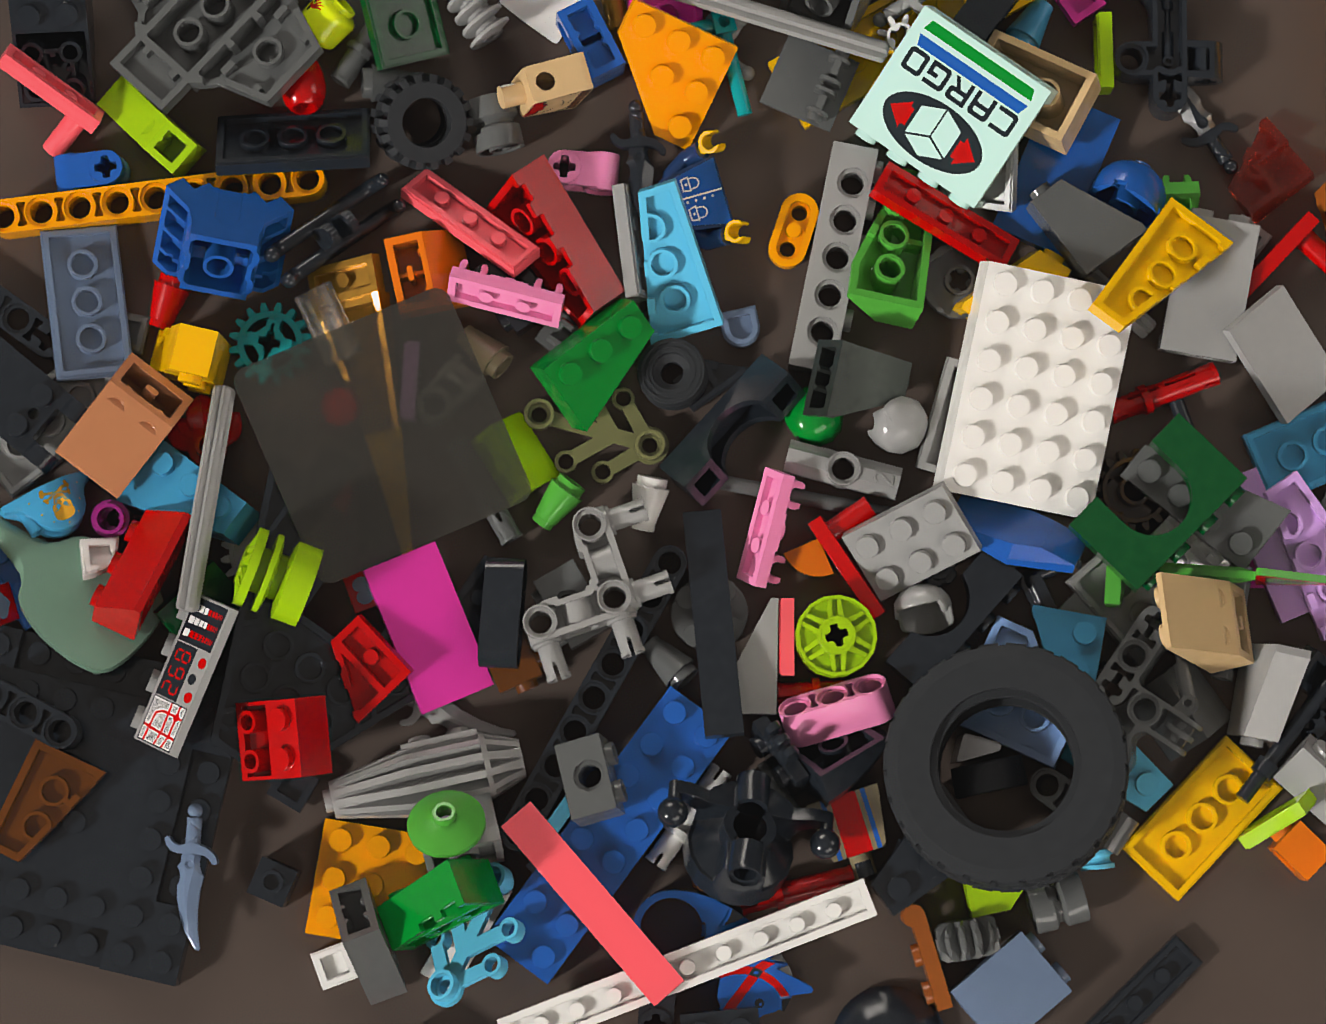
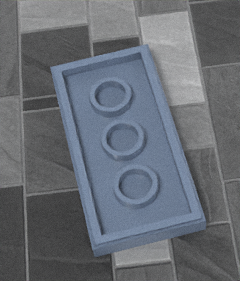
[40,224,132,383]

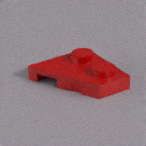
[331,614,414,723]

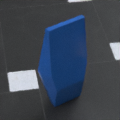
[957,494,1086,573]

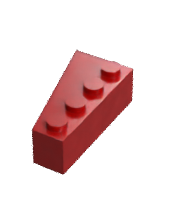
[485,154,625,328]

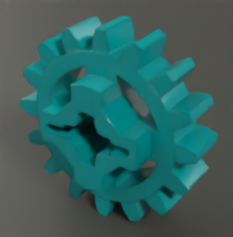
[229,302,313,386]

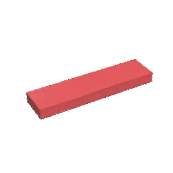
[401,169,540,278]

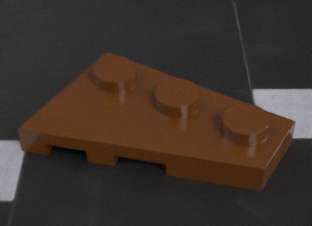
[0,739,108,862]

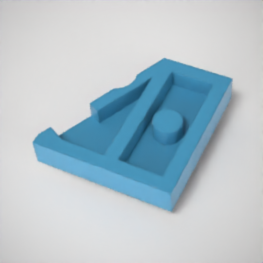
[1031,605,1107,682]

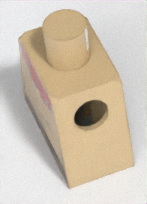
[497,52,594,117]

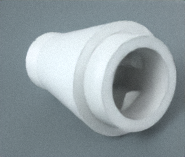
[631,474,670,532]

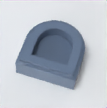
[720,305,760,348]

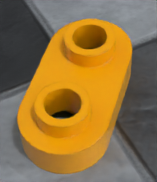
[768,193,819,269]

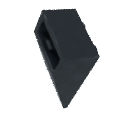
[8,0,96,108]

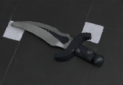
[1166,83,1239,174]

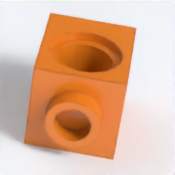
[1267,820,1326,881]

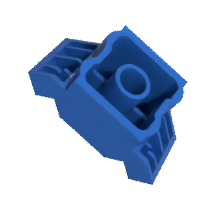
[152,178,294,301]

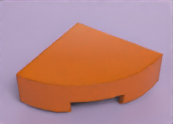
[783,539,834,577]

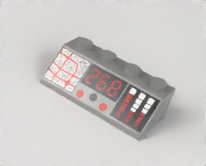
[130,594,239,758]

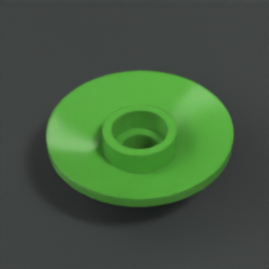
[407,790,486,858]

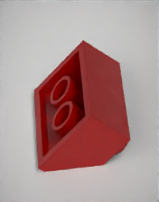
[89,510,191,640]

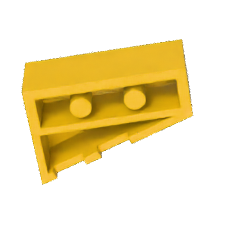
[150,323,232,395]

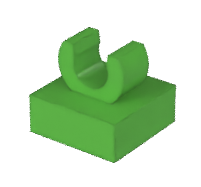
[1162,175,1200,211]

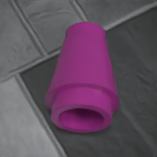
[91,499,130,537]

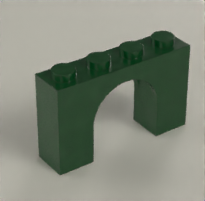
[1068,413,1247,593]

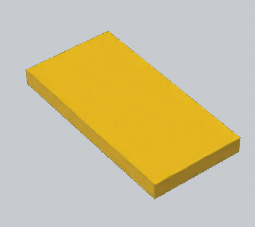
[1122,735,1283,901]

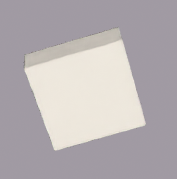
[310,942,358,991]

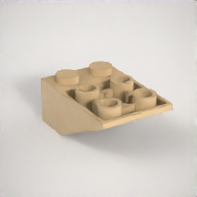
[1154,572,1254,674]

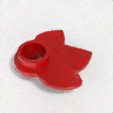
[167,394,242,466]

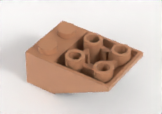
[55,352,194,498]

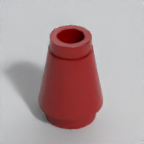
[148,271,191,329]

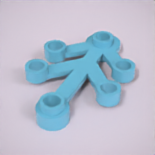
[426,862,525,1008]

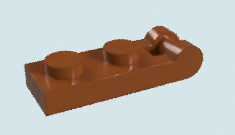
[900,904,953,1012]

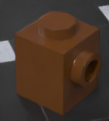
[489,639,544,695]

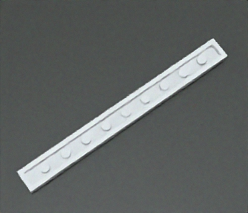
[496,878,877,1024]

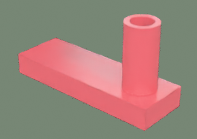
[0,43,105,157]

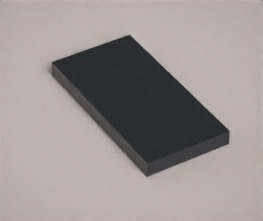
[215,108,371,176]

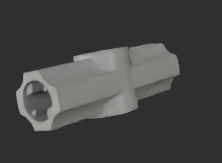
[783,439,903,501]

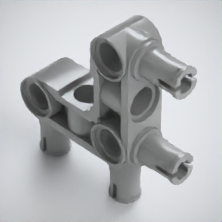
[522,497,674,684]

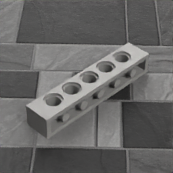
[787,141,884,374]

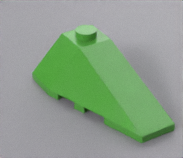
[847,168,938,329]

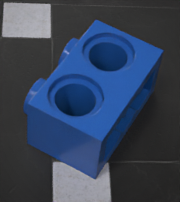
[556,0,626,89]

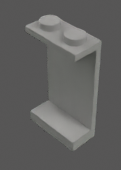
[1157,208,1260,364]

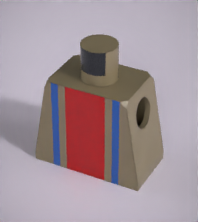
[805,783,886,880]

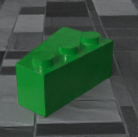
[530,298,654,432]

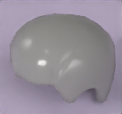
[867,396,928,454]
[894,583,954,635]

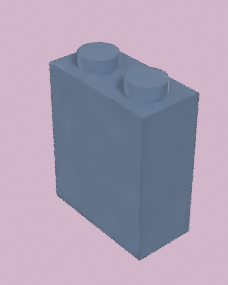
[948,930,1072,1024]

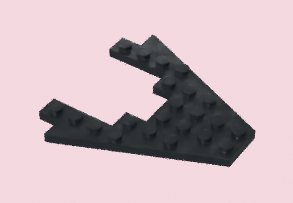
[210,442,524,786]

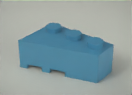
[116,440,259,546]

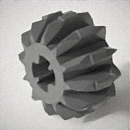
[934,915,1001,963]

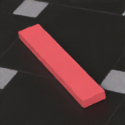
[501,801,684,1007]

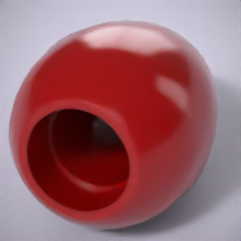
[282,60,326,115]

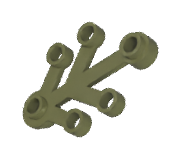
[524,387,669,485]

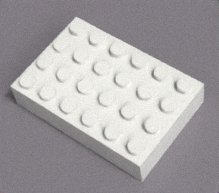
[933,261,1132,517]

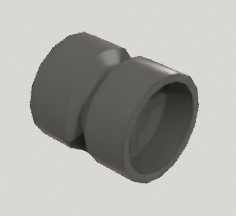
[468,92,525,157]
[1024,872,1090,934]

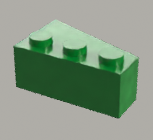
[376,855,505,951]

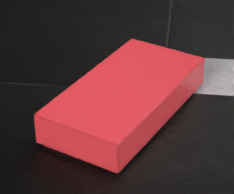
[778,598,794,677]

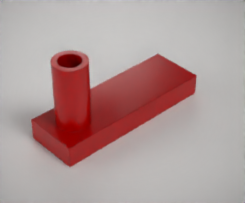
[1247,211,1326,299]
[808,496,887,620]

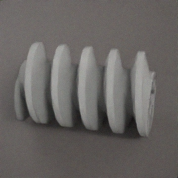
[447,0,510,50]

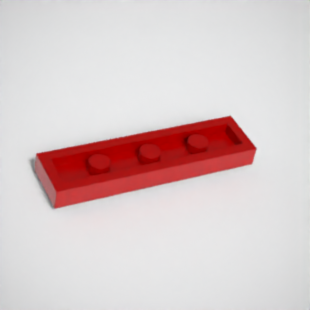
[869,161,1020,264]

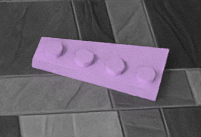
[1262,470,1326,641]

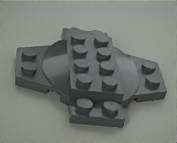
[110,0,324,115]

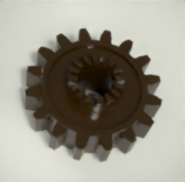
[1096,449,1165,532]

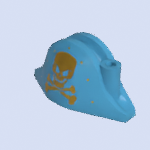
[0,471,89,539]

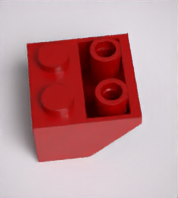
[235,695,333,781]

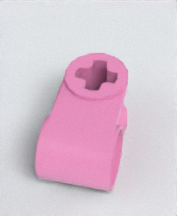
[548,149,620,196]

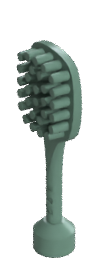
[0,516,163,675]

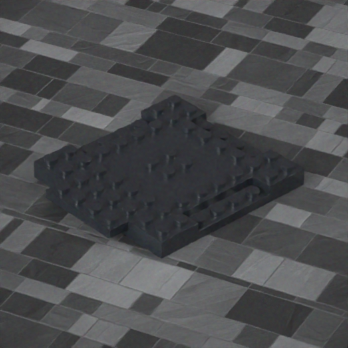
[0,625,234,986]

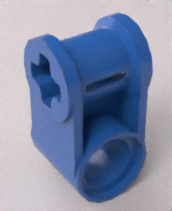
[53,150,131,192]

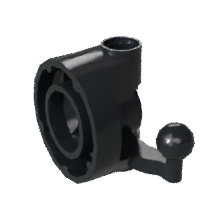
[657,770,841,906]

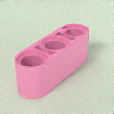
[778,673,896,747]

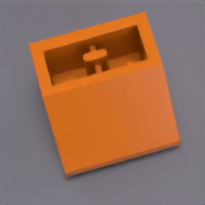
[383,230,470,320]

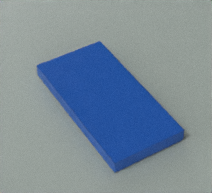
[993,108,1120,257]

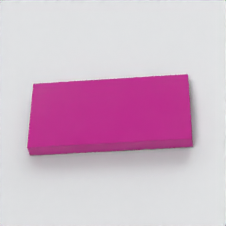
[362,541,494,715]

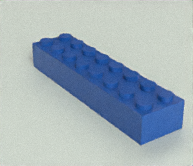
[492,686,729,984]

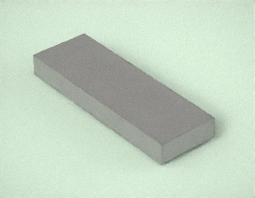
[611,183,648,302]

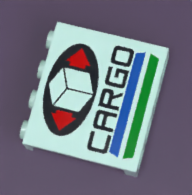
[849,5,1058,210]

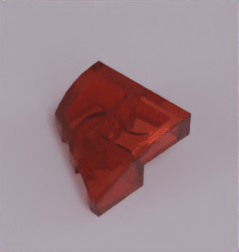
[1228,117,1314,224]

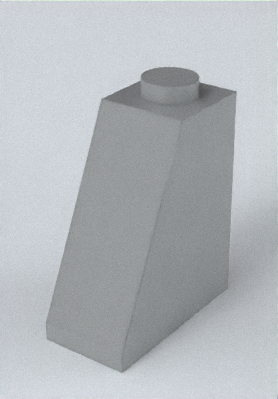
[1227,644,1312,748]

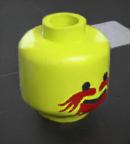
[302,0,355,50]

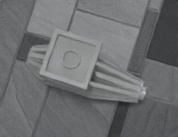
[322,727,527,872]

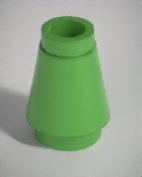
[532,473,585,531]

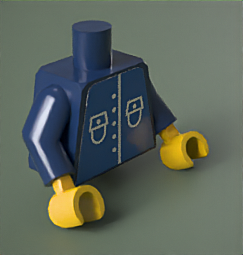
[658,130,751,251]

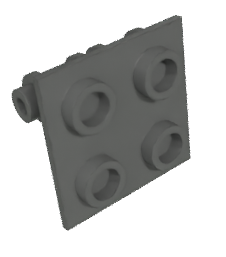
[759,35,860,132]

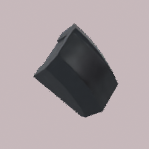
[790,726,887,807]

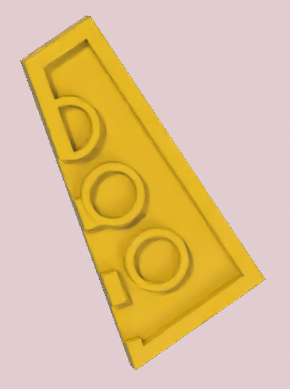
[1088,197,1233,333]

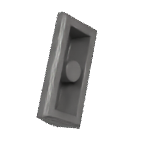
[950,733,1001,764]

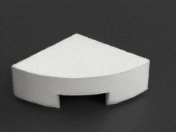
[79,536,119,580]

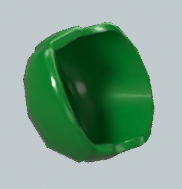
[785,386,844,447]

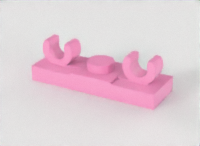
[446,259,565,328]
[736,467,805,588]

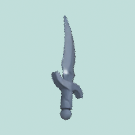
[164,803,219,951]

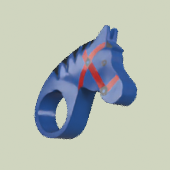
[633,889,813,1018]

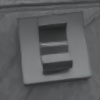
[535,312,579,352]

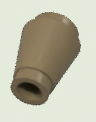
[456,325,514,379]

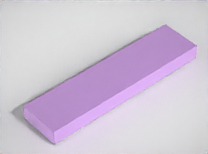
[1241,467,1309,624]

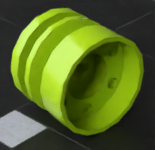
[232,527,324,627]
[794,595,877,679]

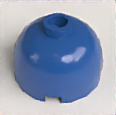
[1088,160,1166,229]

